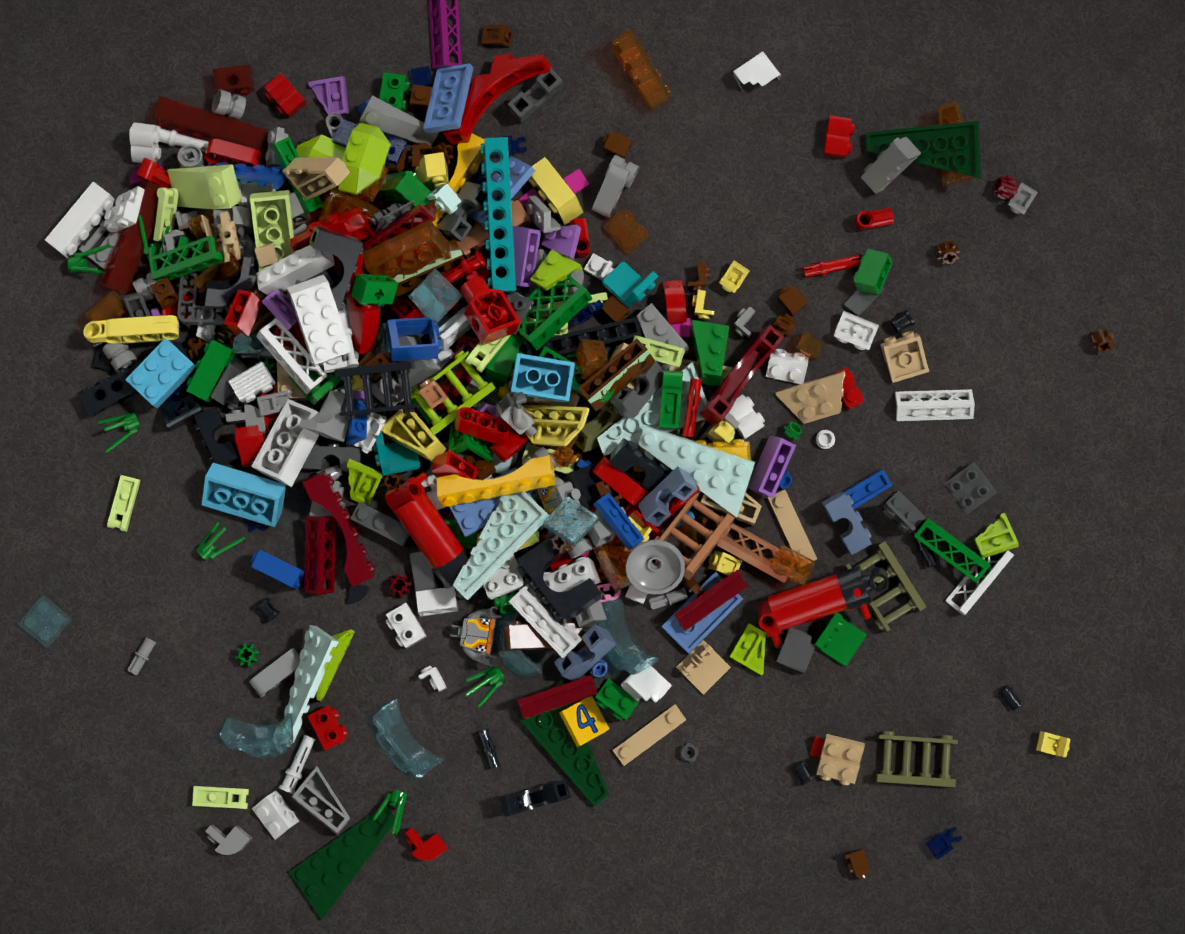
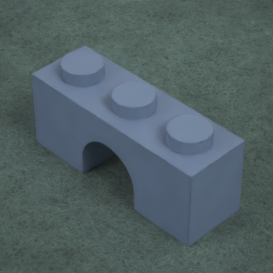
[638,466,698,527]
[821,491,872,555]
[554,624,616,681]

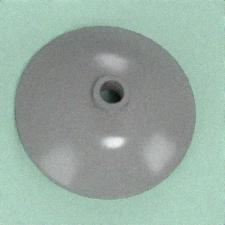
[626,540,685,594]

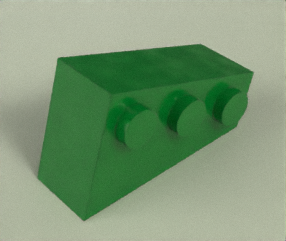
[372,171,433,210]
[690,320,729,387]
[484,327,528,389]
[186,340,240,402]

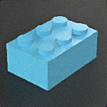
[125,338,196,409]
[510,353,575,403]

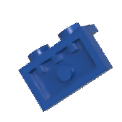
[346,399,367,445]

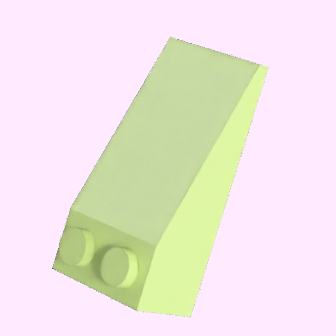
[167,164,242,209]
[250,190,294,271]

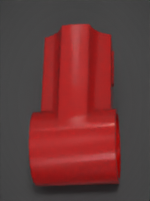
[136,158,171,189]
[854,208,894,231]
[570,218,590,258]

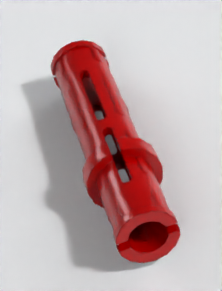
[802,255,861,278]
[681,378,702,438]

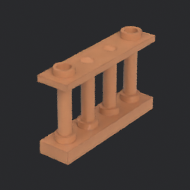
[655,491,735,580]

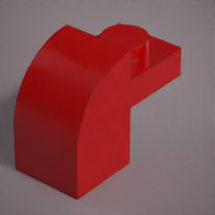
[663,280,687,324]
[405,827,449,861]

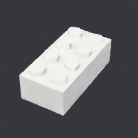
[287,275,352,365]
[251,399,319,487]

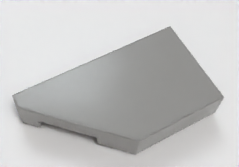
[257,390,292,416]

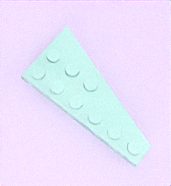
[597,363,707,457]
[638,425,755,517]
[453,492,550,600]
[280,625,339,743]

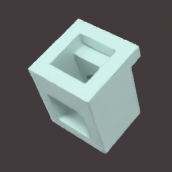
[427,183,461,215]

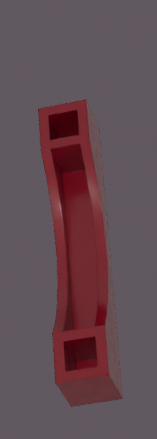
[699,325,784,426]
[303,470,376,587]

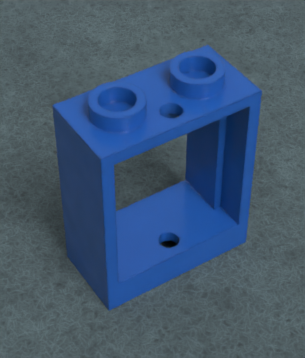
[387,317,442,361]
[251,550,305,590]

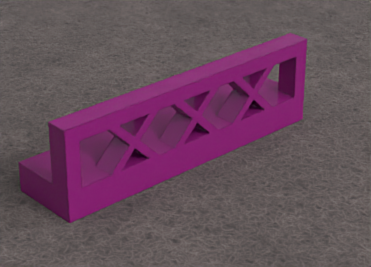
[429,0,462,70]

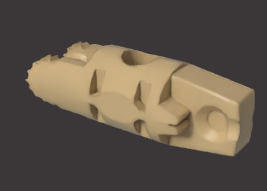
[218,212,242,262]

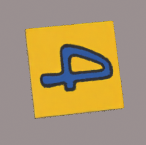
[559,696,610,747]

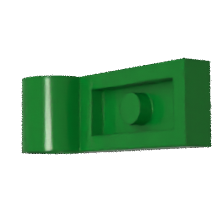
[659,370,683,429]

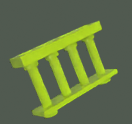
[411,350,497,435]

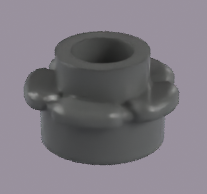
[679,743,699,762]

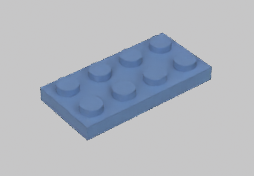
[423,63,473,133]
[467,156,535,227]
[449,467,533,537]
[661,572,743,654]

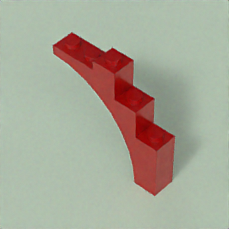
[444,53,551,144]
[333,251,380,354]

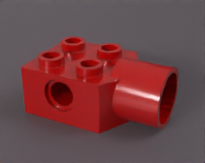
[460,276,521,345]

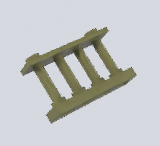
[844,542,926,632]
[875,731,958,787]

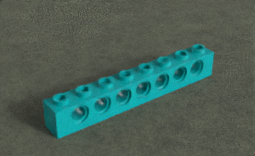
[480,137,516,293]

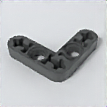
[177,272,230,325]

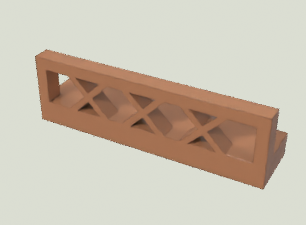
[717,523,798,583]

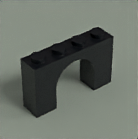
[295,225,364,312]
[517,533,601,625]

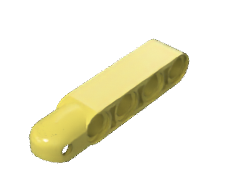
[83,315,179,344]

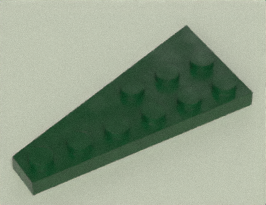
[866,121,981,179]
[518,680,609,807]
[289,805,395,920]

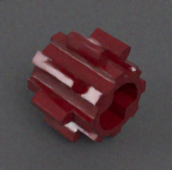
[993,175,1019,200]
[388,573,412,598]

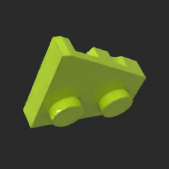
[530,249,582,291]
[347,458,383,506]
[975,513,1019,558]
[730,623,766,676]

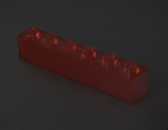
[152,96,269,154]
[99,181,163,295]

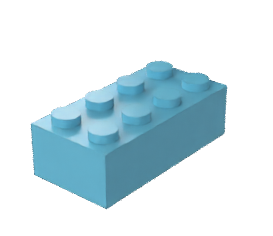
[202,463,286,527]

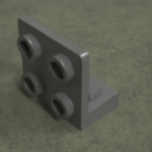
[882,490,926,534]

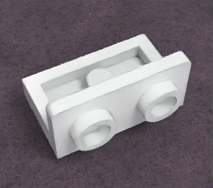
[834,311,879,350]
[766,349,809,384]
[252,791,299,840]

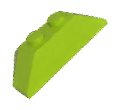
[338,123,391,195]
[296,134,346,161]
[315,629,355,701]

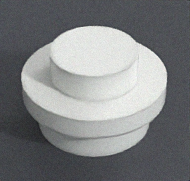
[816,430,835,449]

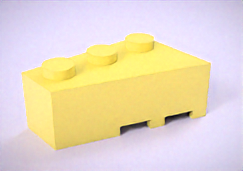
[413,152,450,192]
[528,157,583,225]
[381,409,447,462]

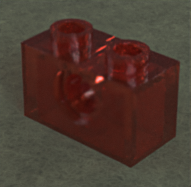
[212,64,255,96]

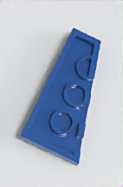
[215,162,288,189]

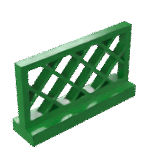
[518,275,593,351]

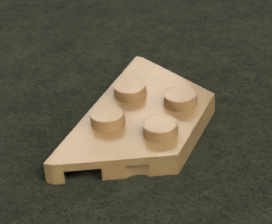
[776,371,845,424]

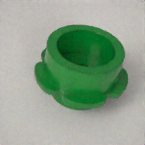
[784,422,802,440]

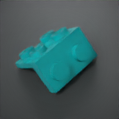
[602,262,659,308]
[373,431,420,476]

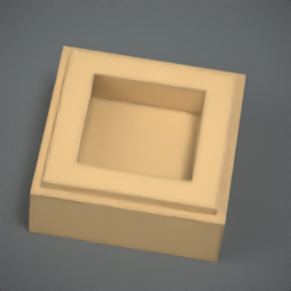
[254,243,279,267]

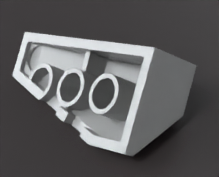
[357,95,439,147]

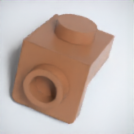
[418,378,448,409]

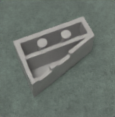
[861,137,921,194]
[637,303,690,371]

